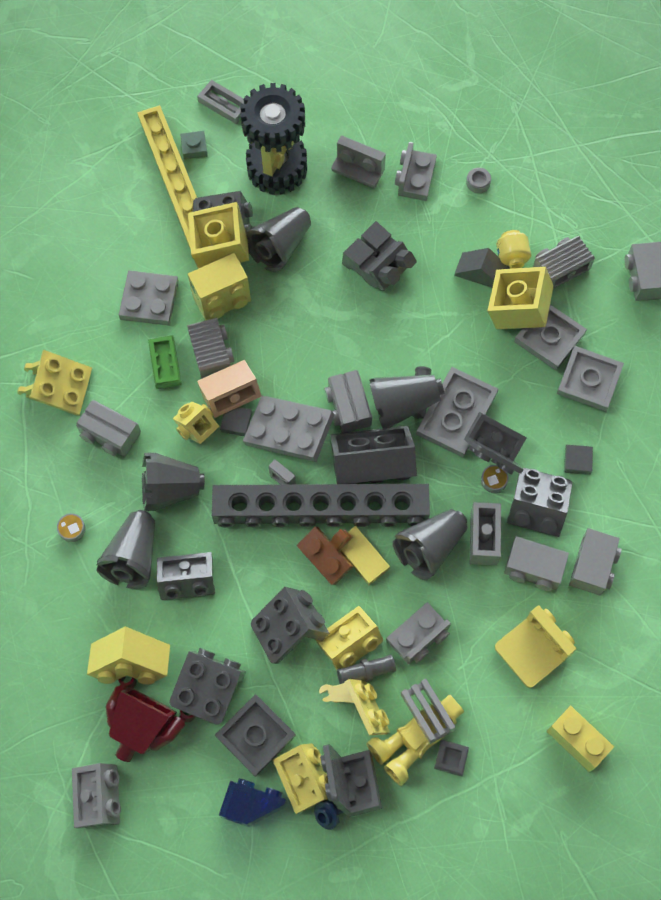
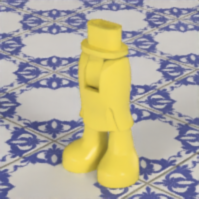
[366,695,464,786]

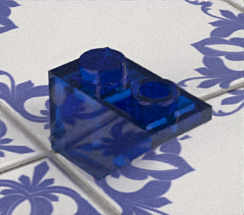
[219,778,287,827]

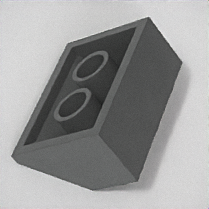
[330,426,417,484]

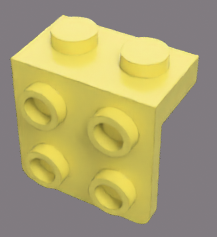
[495,605,577,688]

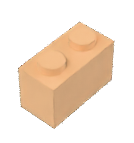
[197,360,262,418]

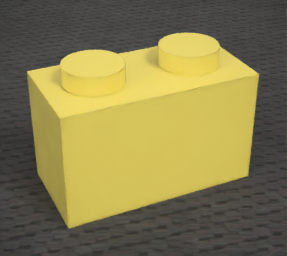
[546,705,614,772]

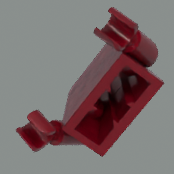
[105,676,196,762]

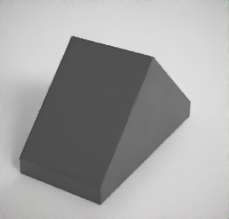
[454,248,510,288]

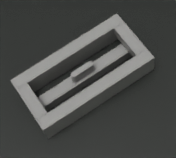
[197,80,244,124]
[401,679,455,744]

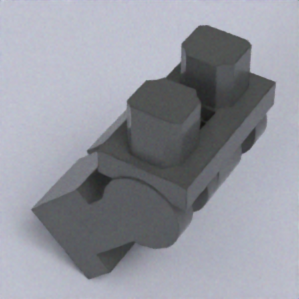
[342,221,417,291]

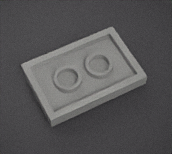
[416,367,498,457]
[243,395,335,462]

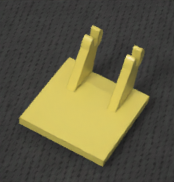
[17,350,92,416]
[319,679,390,735]

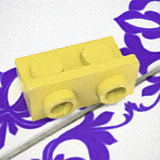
[315,606,383,670]
[273,743,329,814]

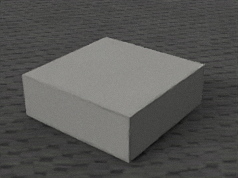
[269,459,296,485]

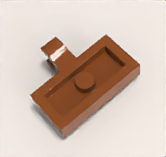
[296,527,354,585]

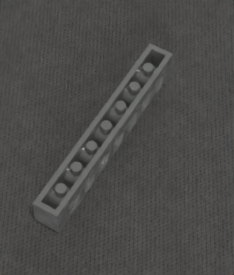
[212,484,430,527]

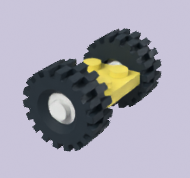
[240,83,307,195]

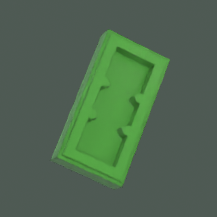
[148,335,182,389]

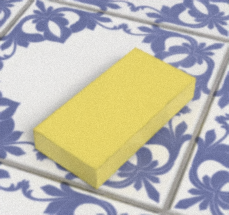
[340,526,390,585]

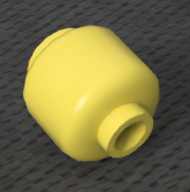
[496,230,531,269]

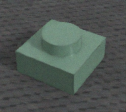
[180,131,208,159]

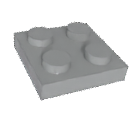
[119,270,179,326]
[514,305,587,370]
[557,346,624,411]

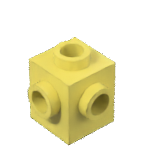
[173,402,220,444]

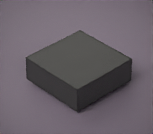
[220,407,252,436]
[564,444,593,475]
[434,740,469,777]

